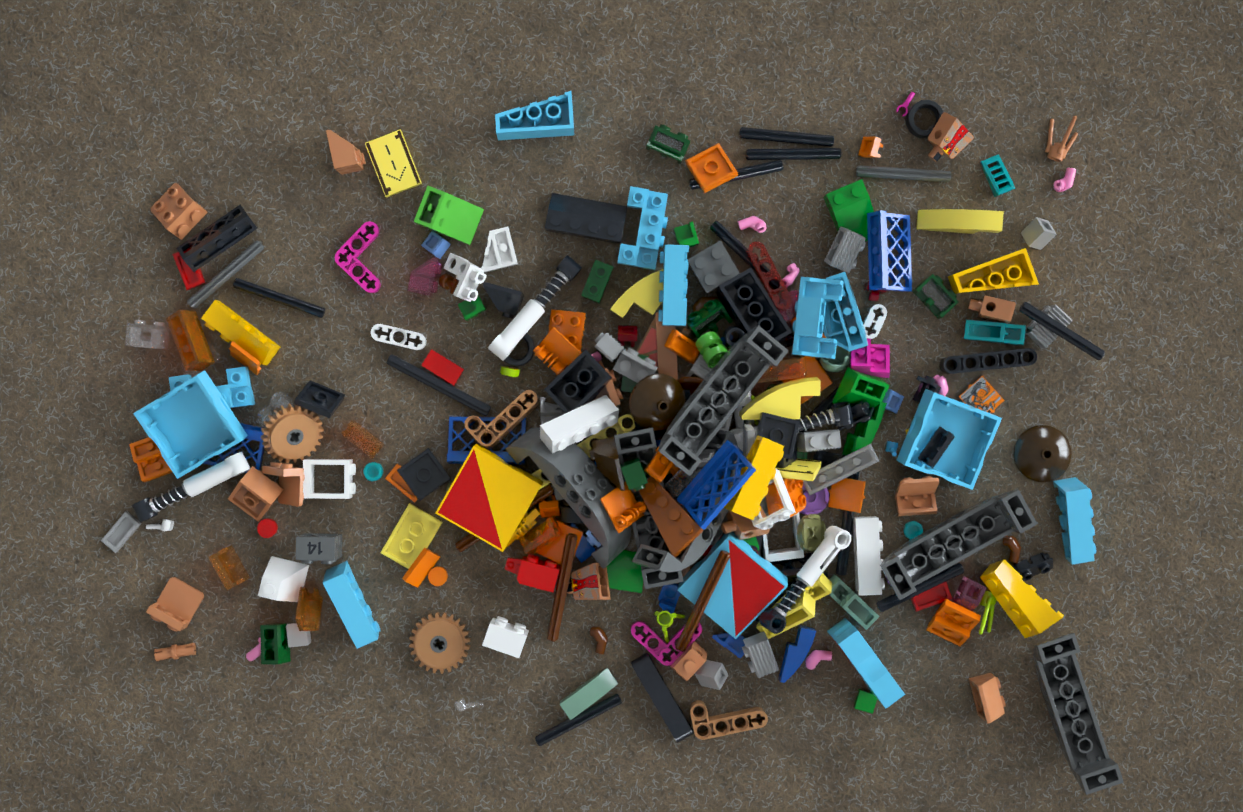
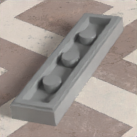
[803,444,879,495]

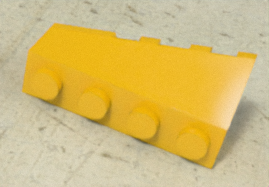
[948,248,1039,294]
[201,300,281,365]
[724,436,784,520]
[980,559,1064,638]

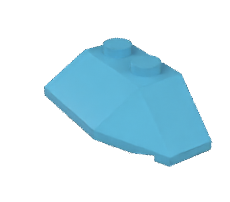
[823,272,868,352]

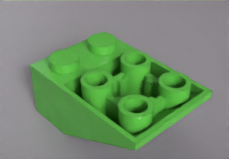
[414,186,484,245]

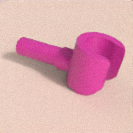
[896,92,915,117]

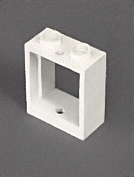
[303,459,356,499]
[752,469,796,530]
[762,512,804,562]

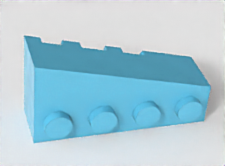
[495,91,574,140]
[658,245,689,327]
[1053,477,1096,565]
[323,561,380,649]

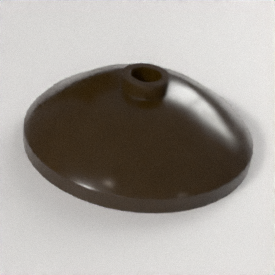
[629,373,686,431]
[1014,425,1071,482]

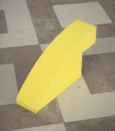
[916,209,1004,234]
[610,269,663,319]
[739,377,821,420]
[756,573,832,639]

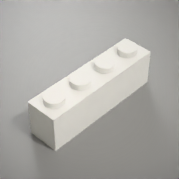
[540,395,619,454]
[853,516,885,596]

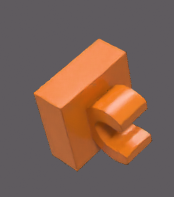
[858,137,883,158]
[539,495,560,518]

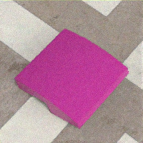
[851,338,890,378]

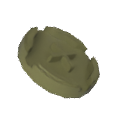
[797,514,826,552]

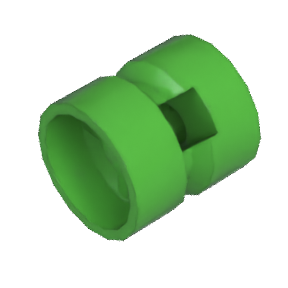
[695,332,728,368]

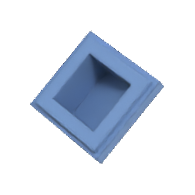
[421,231,451,259]
[882,389,904,414]

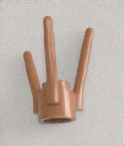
[1045,116,1078,162]

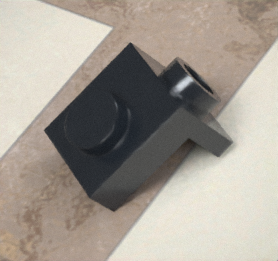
[912,375,941,403]
[813,451,845,469]

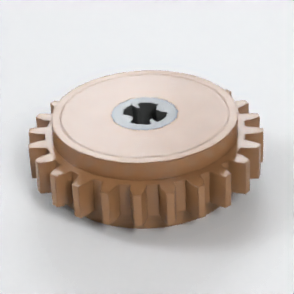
[261,404,324,463]
[409,612,471,674]

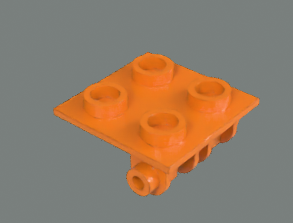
[548,309,586,351]
[533,327,582,375]
[600,481,647,533]

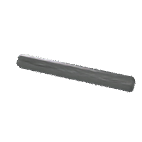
[856,165,951,182]
[187,240,264,309]

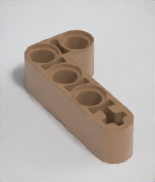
[464,390,538,450]
[689,700,768,740]

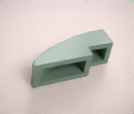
[829,574,880,630]
[560,667,618,720]

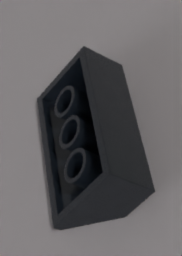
[545,193,627,244]
[715,268,792,342]

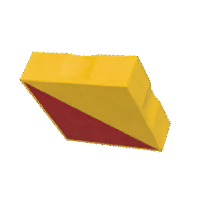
[436,443,543,552]

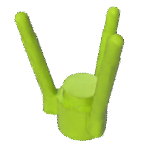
[968,589,997,635]
[654,611,685,643]

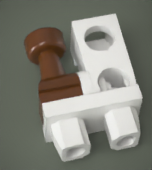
[439,253,486,302]

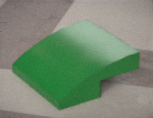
[607,550,643,593]

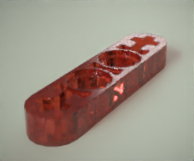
[748,241,792,311]

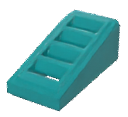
[980,154,1015,197]

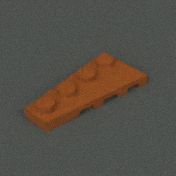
[639,477,704,558]

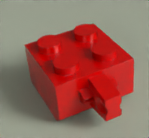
[505,554,560,593]

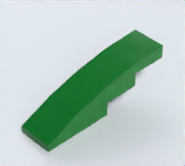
[842,402,887,456]

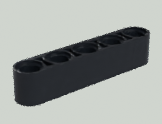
[939,348,1037,374]
[630,653,694,743]

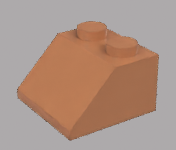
[326,130,366,175]
[228,466,284,522]
[969,673,1006,724]

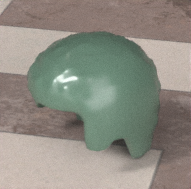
[820,345,851,372]

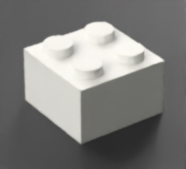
[482,616,529,658]

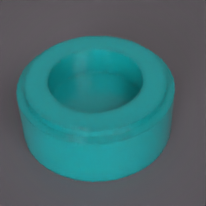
[363,462,384,481]
[903,521,923,540]

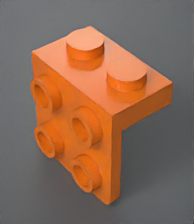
[766,478,806,517]

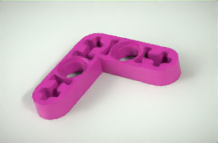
[335,221,381,293]
[631,621,702,666]

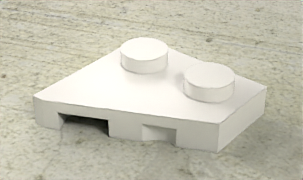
[481,227,518,273]

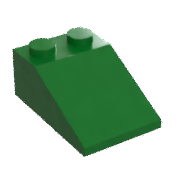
[823,179,874,241]

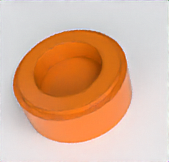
[428,566,448,586]

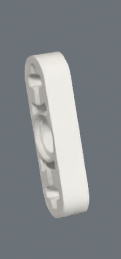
[371,324,427,350]

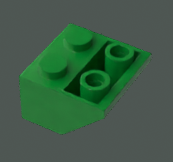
[832,367,890,408]

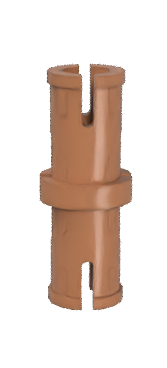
[154,643,196,661]

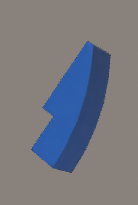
[778,625,816,683]

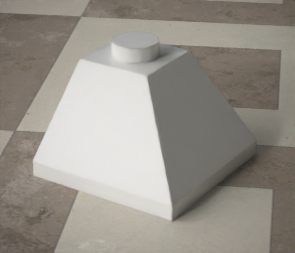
[258,556,309,602]

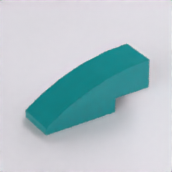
[964,320,1026,346]

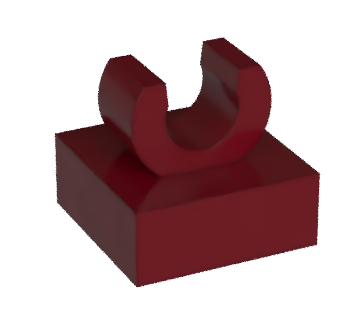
[864,281,887,302]
[618,325,637,347]

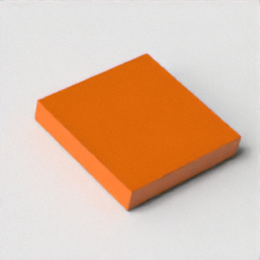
[685,143,738,193]

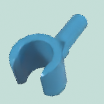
[885,441,898,456]

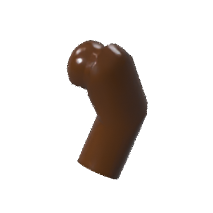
[692,296,718,312]
[1003,536,1021,563]
[589,626,608,654]

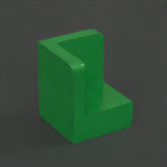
[674,221,699,248]
[458,295,487,321]

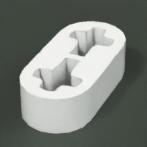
[863,304,887,339]

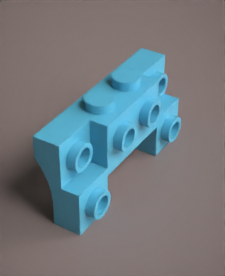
[617,186,668,270]
[792,277,844,359]
[169,367,255,408]

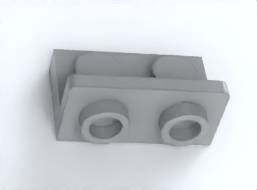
[613,348,658,383]

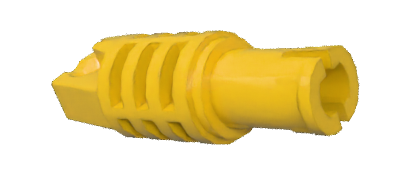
[505,507,540,549]

